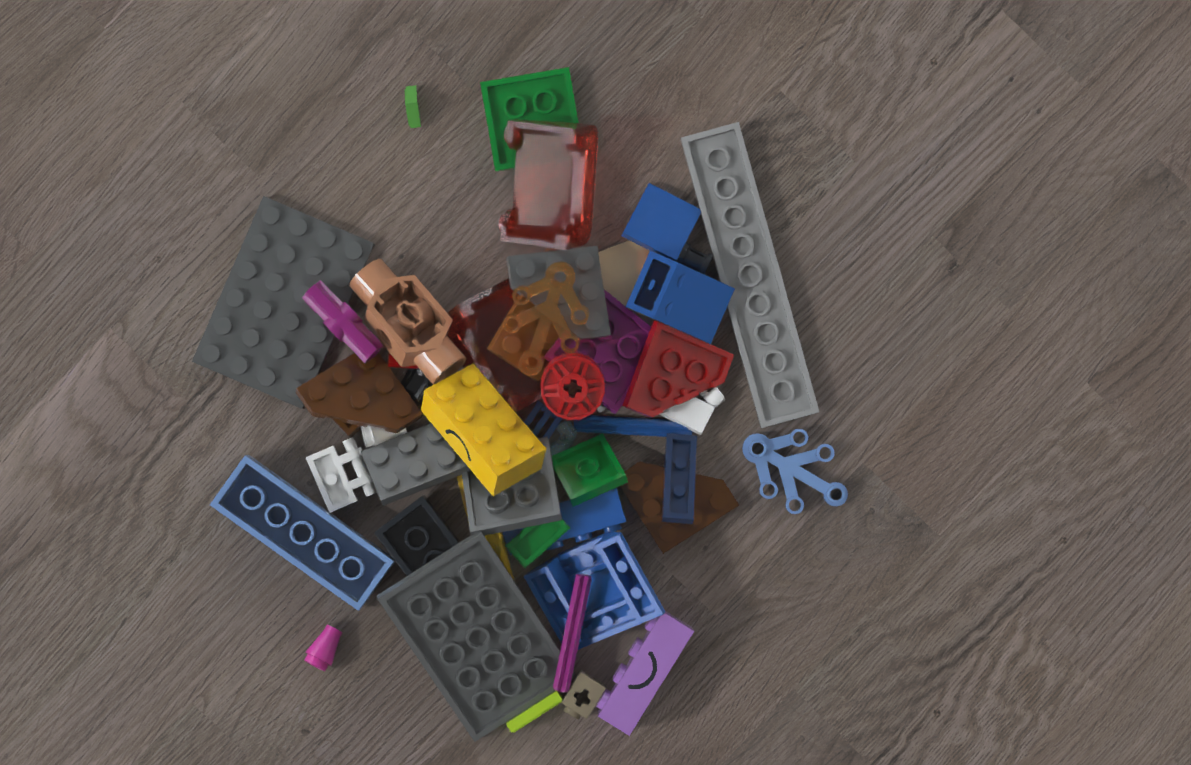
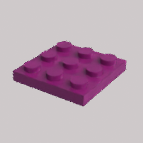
[543,289,651,414]

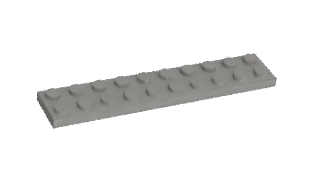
[680,122,819,428]

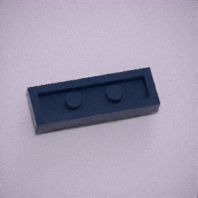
[662,433,697,524]

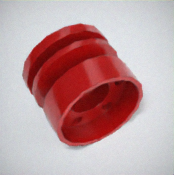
[540,351,605,420]

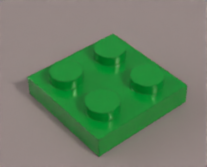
[552,433,628,507]

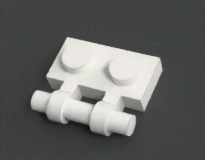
[306,437,377,513]

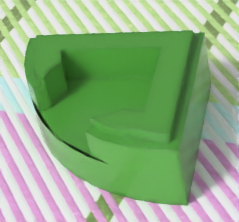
[405,85,421,128]

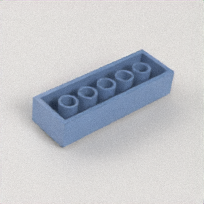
[210,455,395,611]

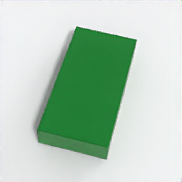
[505,519,570,568]

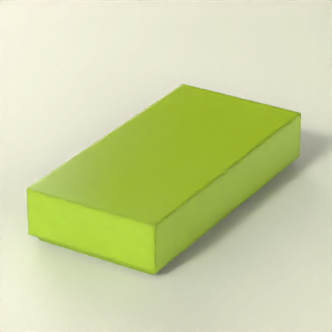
[506,690,563,733]

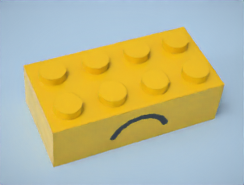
[421,363,546,496]

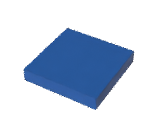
[621,183,701,261]

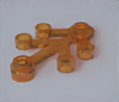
[503,261,590,376]

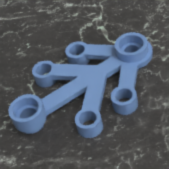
[742,429,848,514]

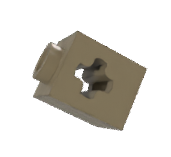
[561,670,606,720]

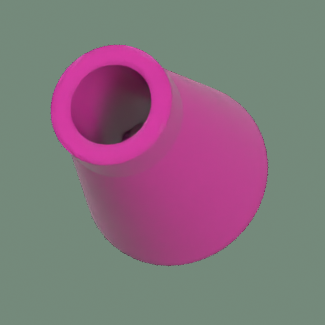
[304,624,342,672]

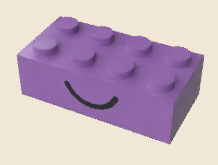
[596,611,694,736]

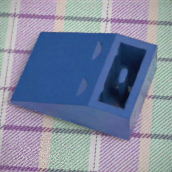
[626,251,735,344]

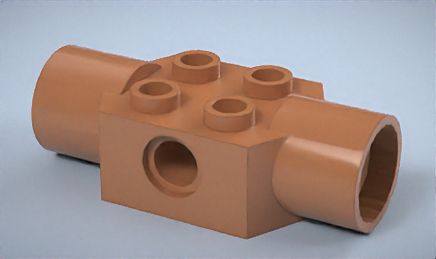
[349,259,466,385]

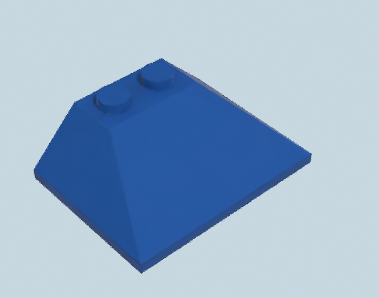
[524,531,665,650]

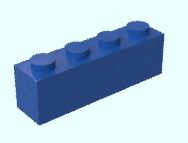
[503,488,626,555]

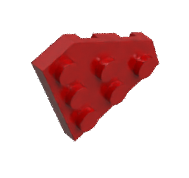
[622,321,734,418]

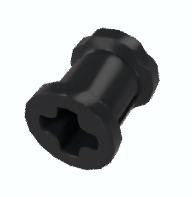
[677,242,713,275]

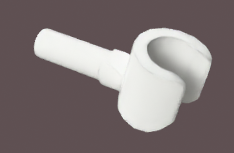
[699,387,725,407]

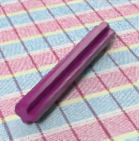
[553,574,592,692]

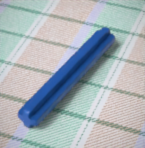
[574,415,693,437]

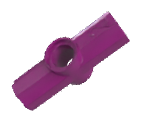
[302,280,384,364]

